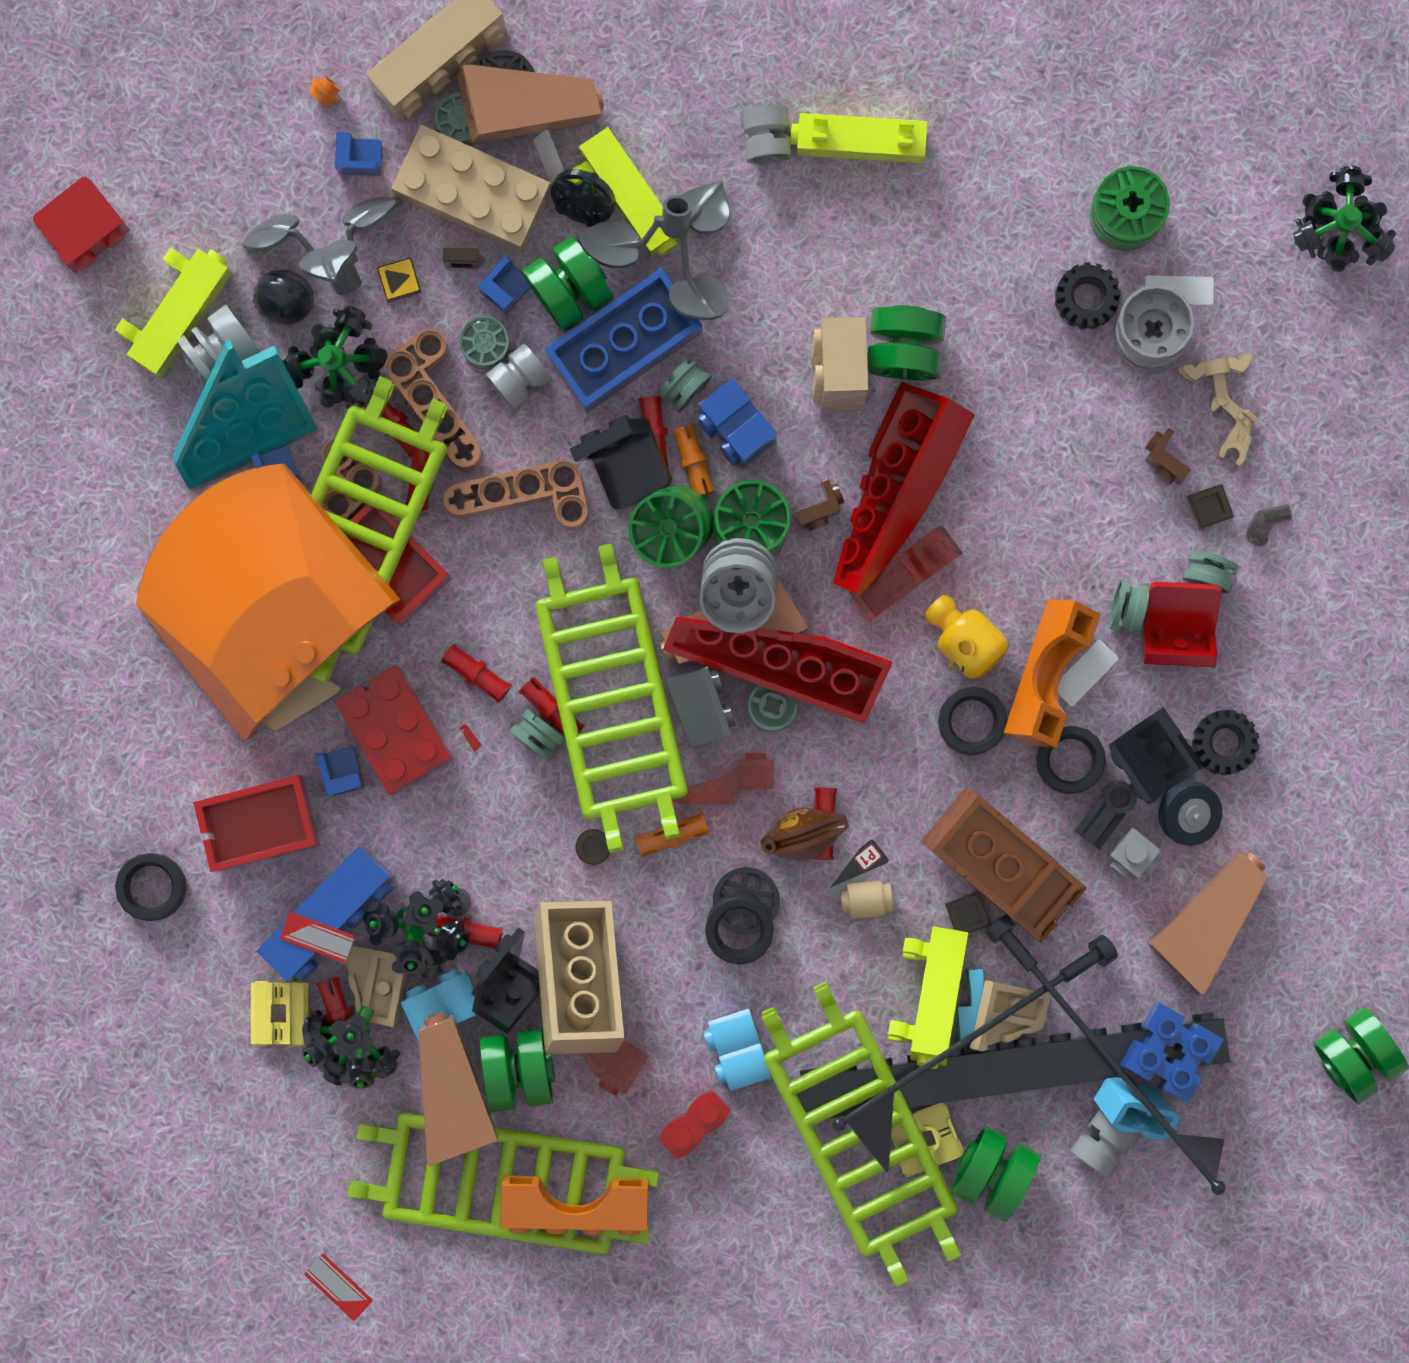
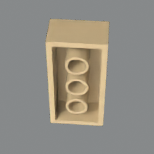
[366,0,507,122]
[391,125,551,254]
[811,317,868,412]
[534,901,624,1055]

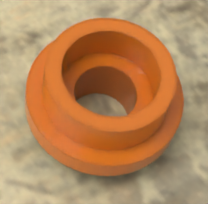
[308,76,342,108]

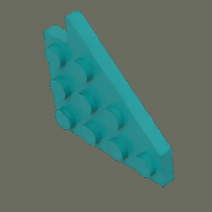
[172,339,318,490]

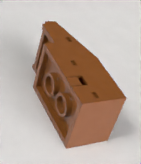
[920,787,1087,943]

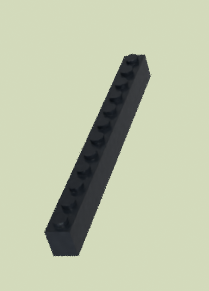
[793,1012,1230,1119]

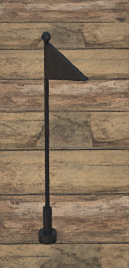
[985,914,1226,1195]
[832,935,1118,1172]

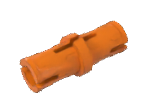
[672,424,716,496]
[635,813,710,858]

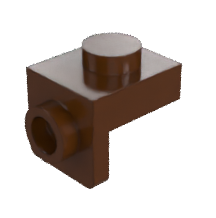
[1145,428,1191,485]
[795,477,844,532]

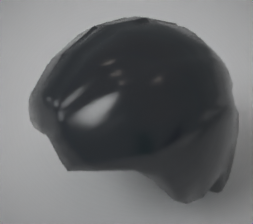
[252,270,314,325]

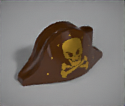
[760,807,849,861]

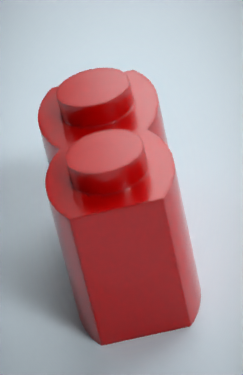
[659,1089,730,1159]

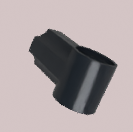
[1075,781,1137,850]

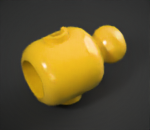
[925,595,1009,679]

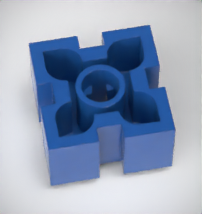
[698,378,778,469]
[1120,1002,1224,1103]

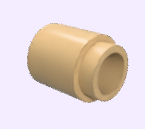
[840,880,893,920]

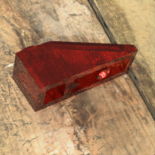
[581,1040,649,1096]

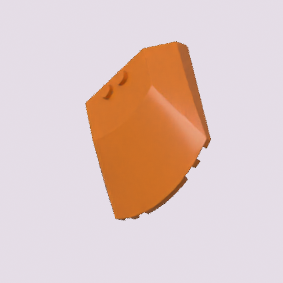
[136,463,400,741]

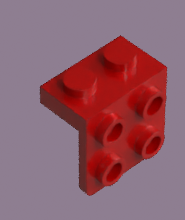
[33,177,130,273]
[1142,582,1222,668]

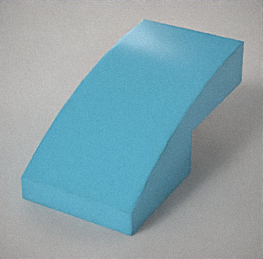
[956,968,984,1041]

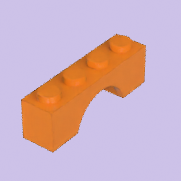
[1003,599,1100,748]
[501,1176,649,1236]

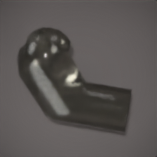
[1246,504,1292,547]

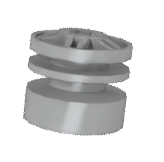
[1113,285,1195,373]
[177,304,262,386]
[699,538,778,634]

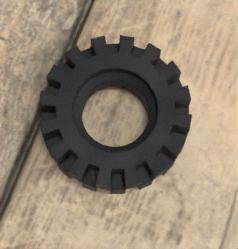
[1055,262,1121,330]
[1192,710,1260,775]

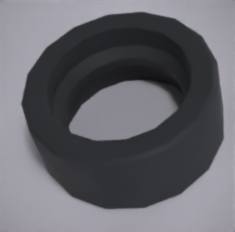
[938,686,1007,756]
[1036,726,1106,794]
[115,853,187,921]
[705,893,774,965]

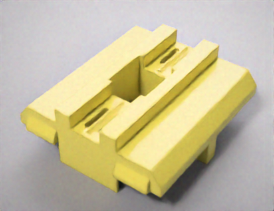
[251,981,310,1046]
[891,1103,964,1178]

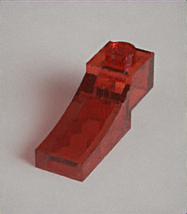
[849,525,963,621]
[672,753,774,804]

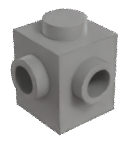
[1106,828,1161,879]

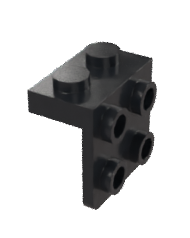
[570,415,672,510]
[1109,707,1204,805]
[472,928,540,1034]

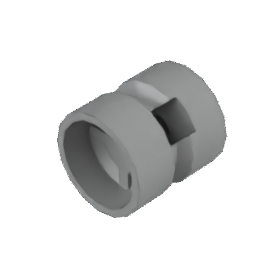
[742,105,792,164]
[485,344,553,410]
[1069,1110,1137,1179]

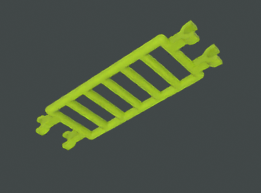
[311,376,448,684]
[535,543,688,854]
[761,981,961,1287]
[347,1113,659,1255]

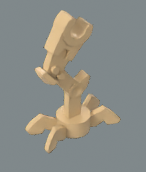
[1178,354,1258,466]

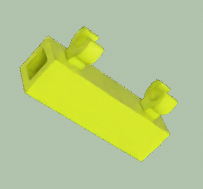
[791,113,927,163]
[568,127,680,257]
[115,248,232,379]
[888,926,968,1069]

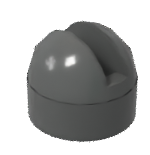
[448,888,471,916]

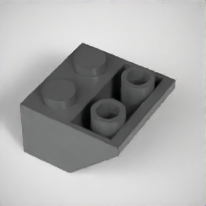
[666,665,736,748]

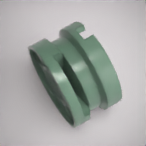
[434,92,473,146]
[459,316,511,370]
[657,357,712,413]
[1182,551,1239,594]
[1109,580,1149,636]
[748,685,798,732]
[510,709,566,762]

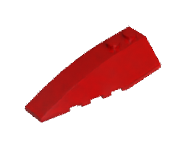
[833,382,975,596]
[663,617,892,724]

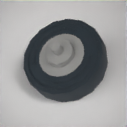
[1158,781,1223,846]

